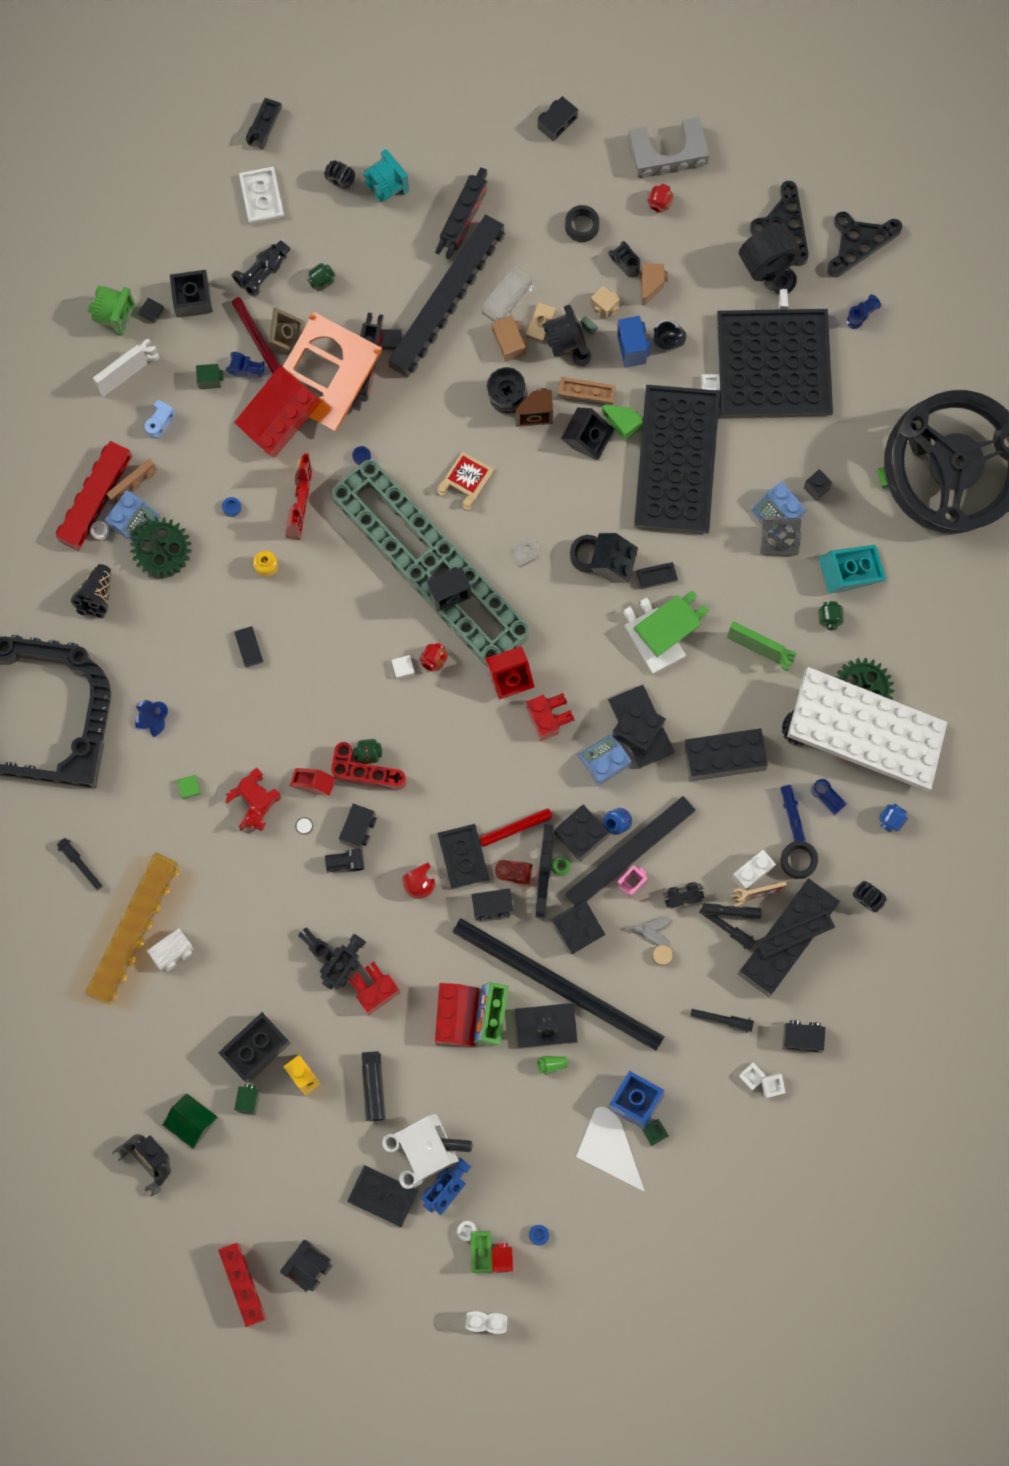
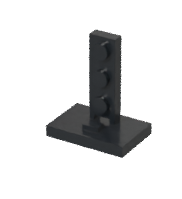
[515,1003,578,1049]

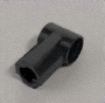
[325,849,365,873]

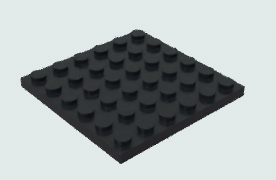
[717,309,833,417]

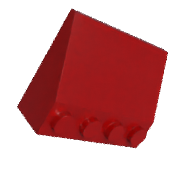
[234,365,322,458]

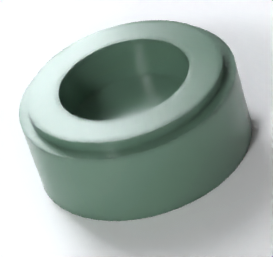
[580,316,598,334]

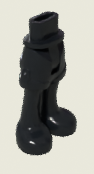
[231,240,291,297]

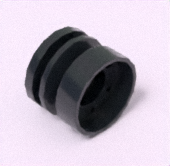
[486,367,528,414]

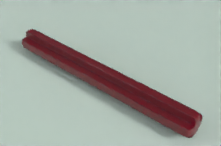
[232,297,280,374]

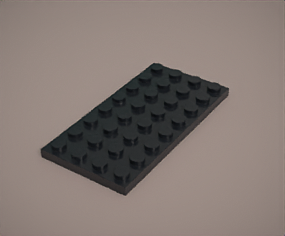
[634,384,720,534]

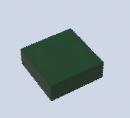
[642,1119,669,1146]

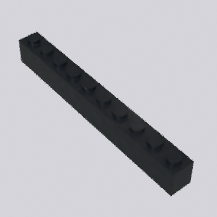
[388,214,505,378]

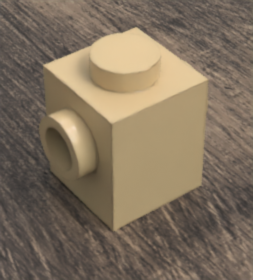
[590,285,619,319]

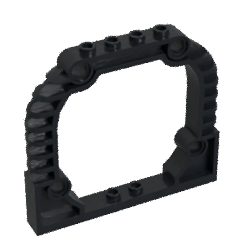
[0,635,111,788]

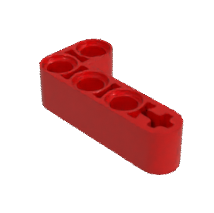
[331,742,406,790]

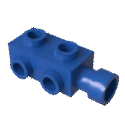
[422,1157,471,1215]

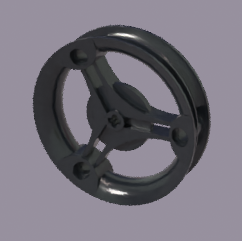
[884,390,1009,534]

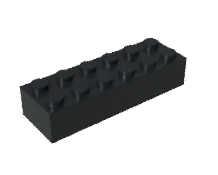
[738,878,840,998]

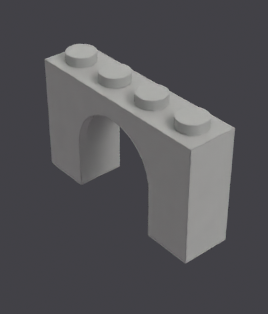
[628,117,709,177]

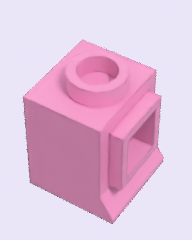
[617,865,648,898]

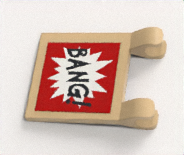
[437,451,494,511]
[731,881,787,907]

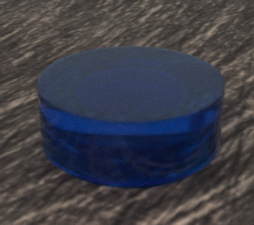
[352,446,371,465]

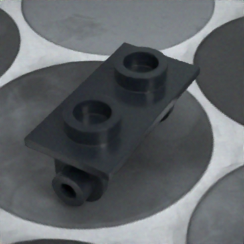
[662,882,705,909]

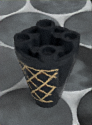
[71,564,111,619]

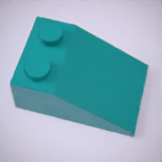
[818,545,886,594]

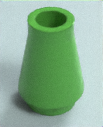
[537,1055,568,1075]

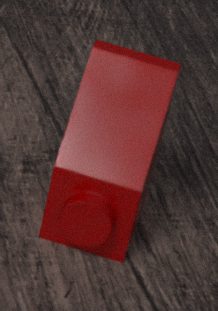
[289,768,336,796]
[492,1243,513,1273]

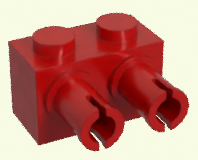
[526,693,575,741]
[348,961,401,1016]

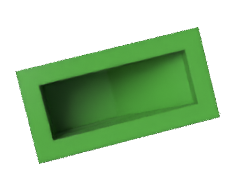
[602,405,643,441]

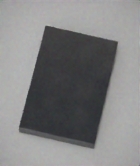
[438,824,489,889]
[347,1165,418,1228]

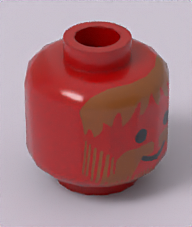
[647,184,674,213]
[420,643,448,672]

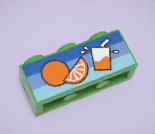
[474,982,509,1047]

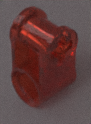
[495,860,533,884]

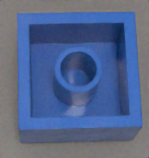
[617,316,650,368]
[609,1070,664,1129]

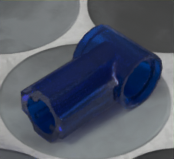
[811,779,847,816]

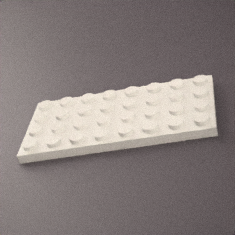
[787,667,947,792]

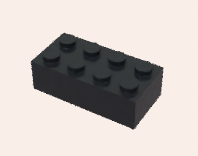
[684,728,768,782]

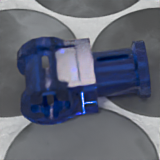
[846,294,881,329]
[226,352,265,378]

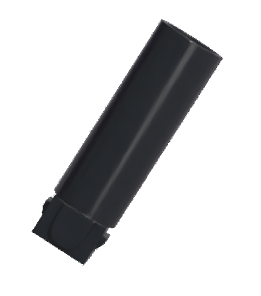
[362,1051,386,1122]

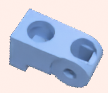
[145,400,176,438]

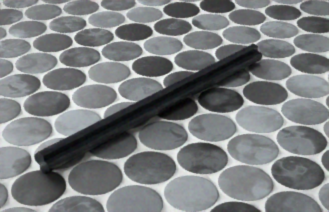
[452,918,665,1051]

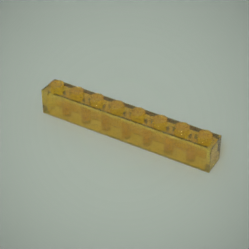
[85,852,179,1005]

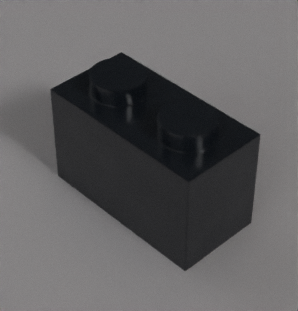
[538,96,578,142]
[339,803,377,849]
[471,888,514,922]
[782,1020,826,1053]

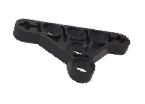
[750,181,809,266]
[827,211,902,277]
[535,824,554,918]

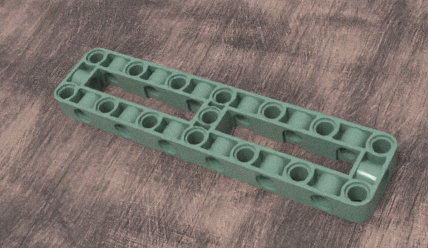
[332,460,529,667]

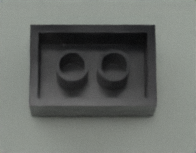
[218,1012,291,1084]

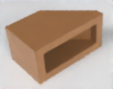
[641,264,668,305]

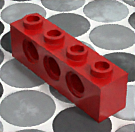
[218,1242,267,1327]

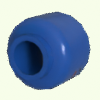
[879,803,908,833]
[603,808,632,835]

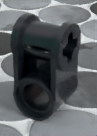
[608,241,641,277]

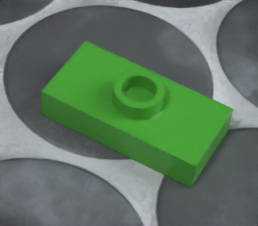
[470,1230,492,1273]

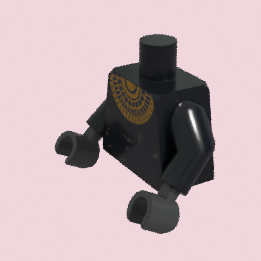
[112,1134,171,1197]

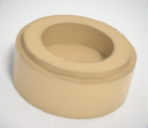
[653,945,673,966]

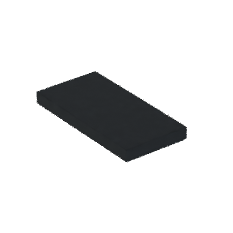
[608,684,675,769]

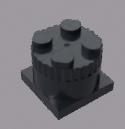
[542,304,589,357]
[280,1239,333,1292]

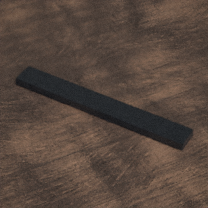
[565,796,696,905]

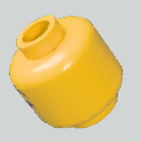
[253,551,278,578]

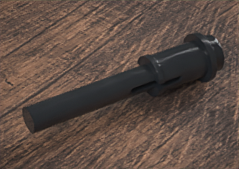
[57,838,103,891]
[699,908,756,950]
[690,1008,754,1033]

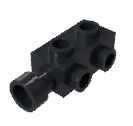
[320,933,366,990]

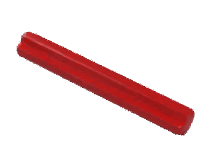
[480,808,552,847]

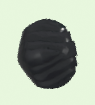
[653,320,686,351]

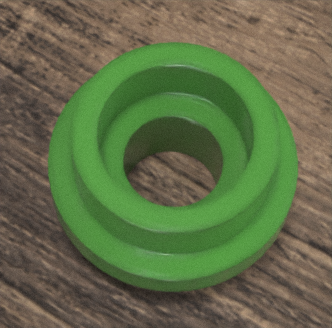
[551,857,570,876]

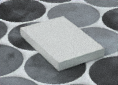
[239,166,285,225]

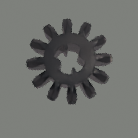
[324,160,356,189]
[852,881,887,912]

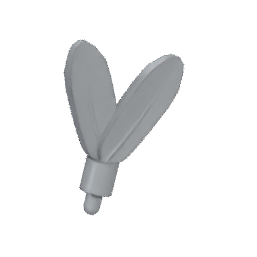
[629,917,670,946]

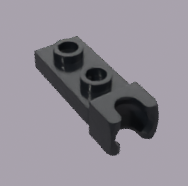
[246,97,282,150]

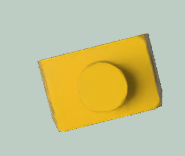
[283,1054,321,1096]

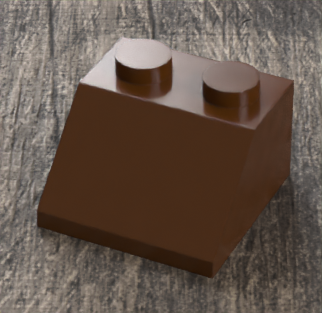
[515,388,553,427]

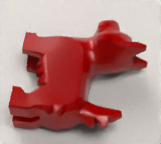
[225,767,281,831]

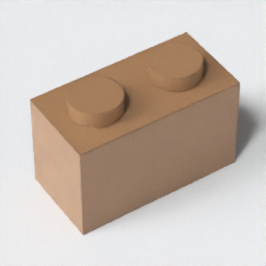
[492,315,528,362]

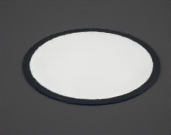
[296,817,313,834]

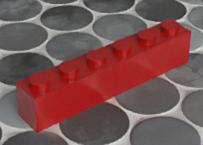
[56,441,132,551]

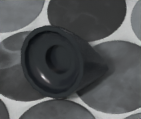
[764,268,797,295]

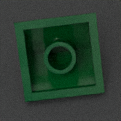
[162,1093,218,1149]

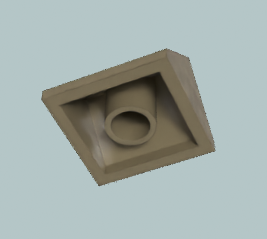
[269,308,304,355]

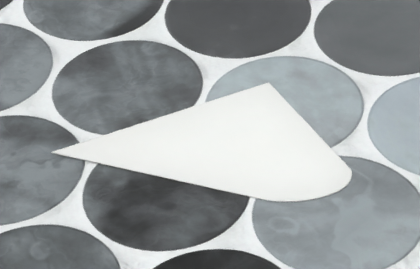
[576,1107,645,1192]

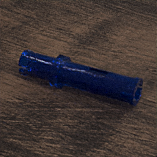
[780,785,806,842]

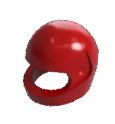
[402,862,435,899]

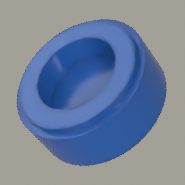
[222,497,242,517]
[529,1225,549,1246]

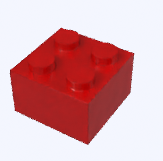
[485,646,535,700]

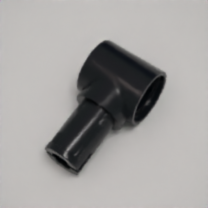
[298,927,332,963]

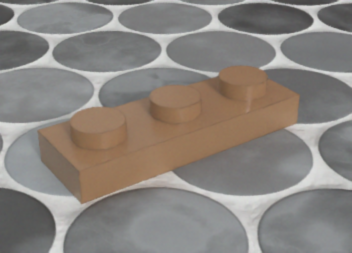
[558,377,616,405]
[106,458,157,505]

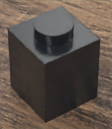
[804,469,832,501]

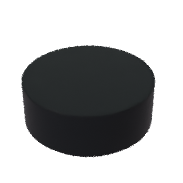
[572,349,591,366]

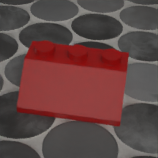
[435,982,479,1047]

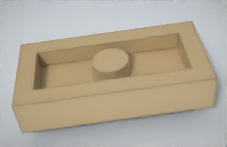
[526,303,556,343]

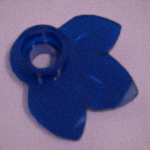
[135,700,168,737]

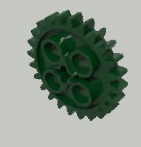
[130,517,192,578]
[835,658,895,700]

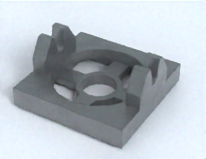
[760,517,801,555]

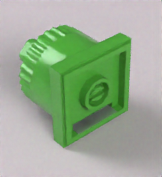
[88,286,135,336]

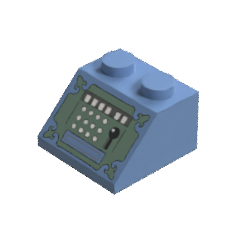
[751,481,806,537]
[105,490,160,542]
[578,734,631,787]

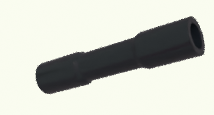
[702,903,762,920]

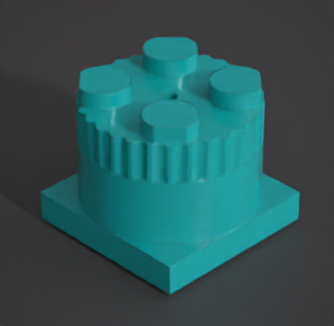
[363,149,409,203]

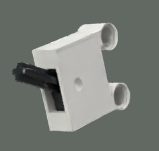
[382,1114,473,1189]

